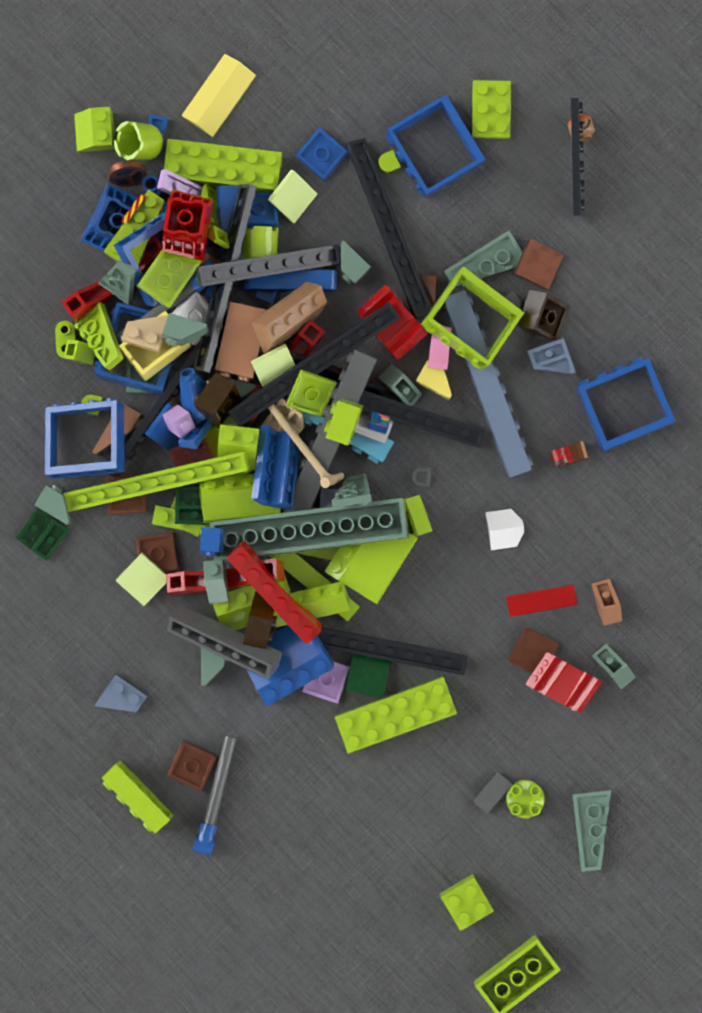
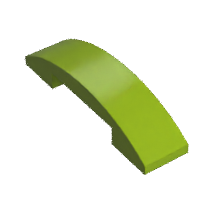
[201,184,230,249]

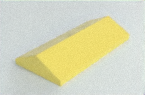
[182,54,256,137]

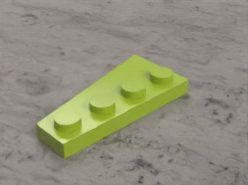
[104,190,165,266]

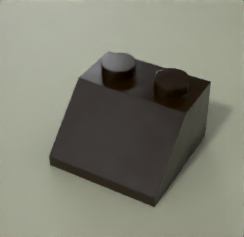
[517,290,569,341]
[194,373,241,429]
[243,591,277,649]

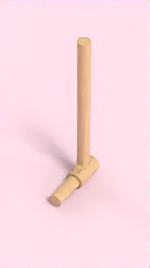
[268,404,345,488]

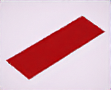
[506,585,577,617]

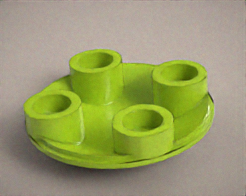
[506,780,545,818]

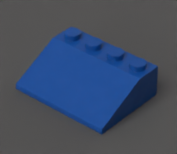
[247,625,334,706]

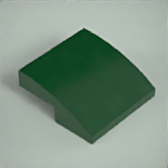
[175,486,210,525]
[15,507,70,561]
[346,654,390,698]

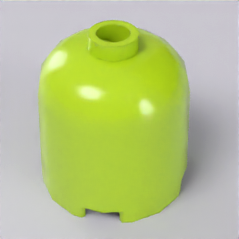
[114,121,163,160]
[241,226,278,260]

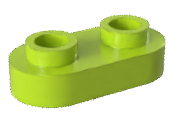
[55,320,76,359]

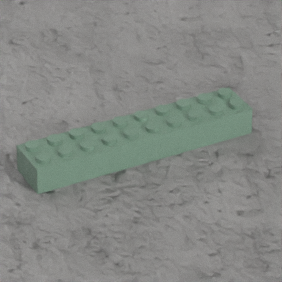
[210,498,409,561]

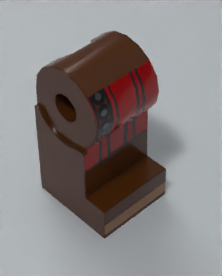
[549,441,588,467]

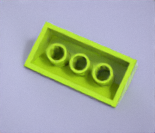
[199,473,281,523]
[213,573,291,630]
[102,760,174,834]

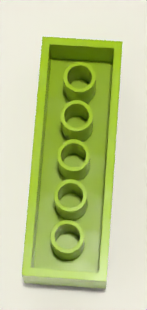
[164,139,283,193]
[335,676,457,754]

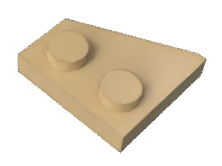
[121,315,168,353]

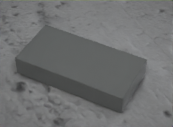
[473,771,512,814]

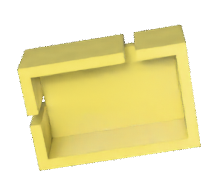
[119,311,191,381]

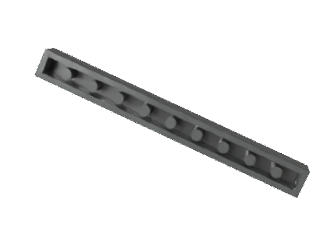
[281,349,378,513]

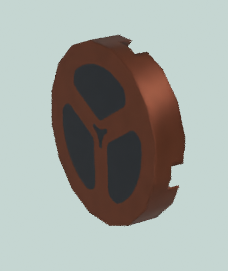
[109,160,147,187]

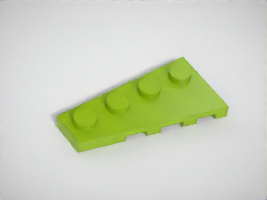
[73,302,124,370]

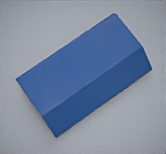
[251,425,301,510]

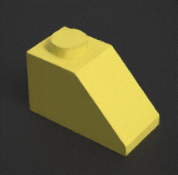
[416,360,452,400]

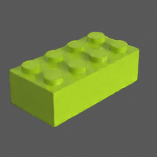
[474,935,561,1013]

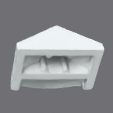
[485,509,524,550]

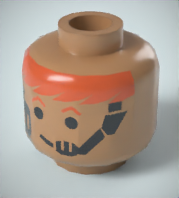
[567,114,595,142]

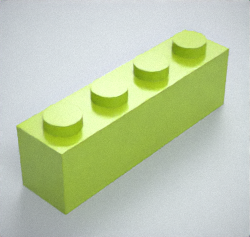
[273,581,350,627]

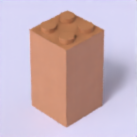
[215,302,267,383]

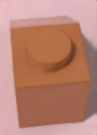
[591,579,622,626]

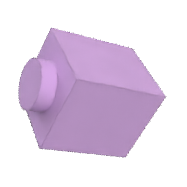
[162,405,196,438]

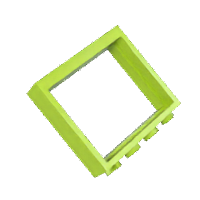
[421,266,524,370]

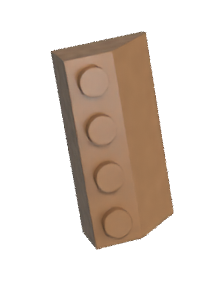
[251,282,327,354]

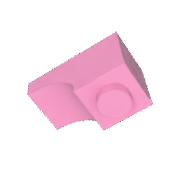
[428,326,452,370]

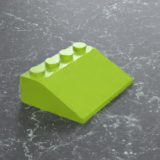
[325,533,418,604]

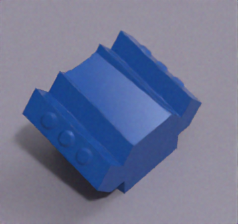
[80,183,138,252]

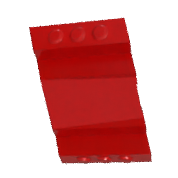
[162,189,213,261]
[356,285,427,361]
[525,652,602,714]

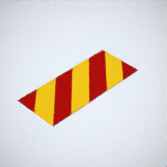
[121,194,146,223]

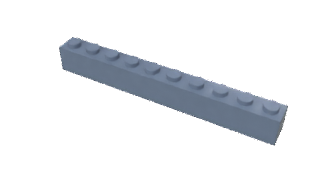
[444,290,533,479]

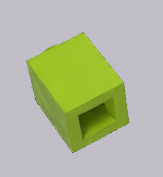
[63,340,96,365]

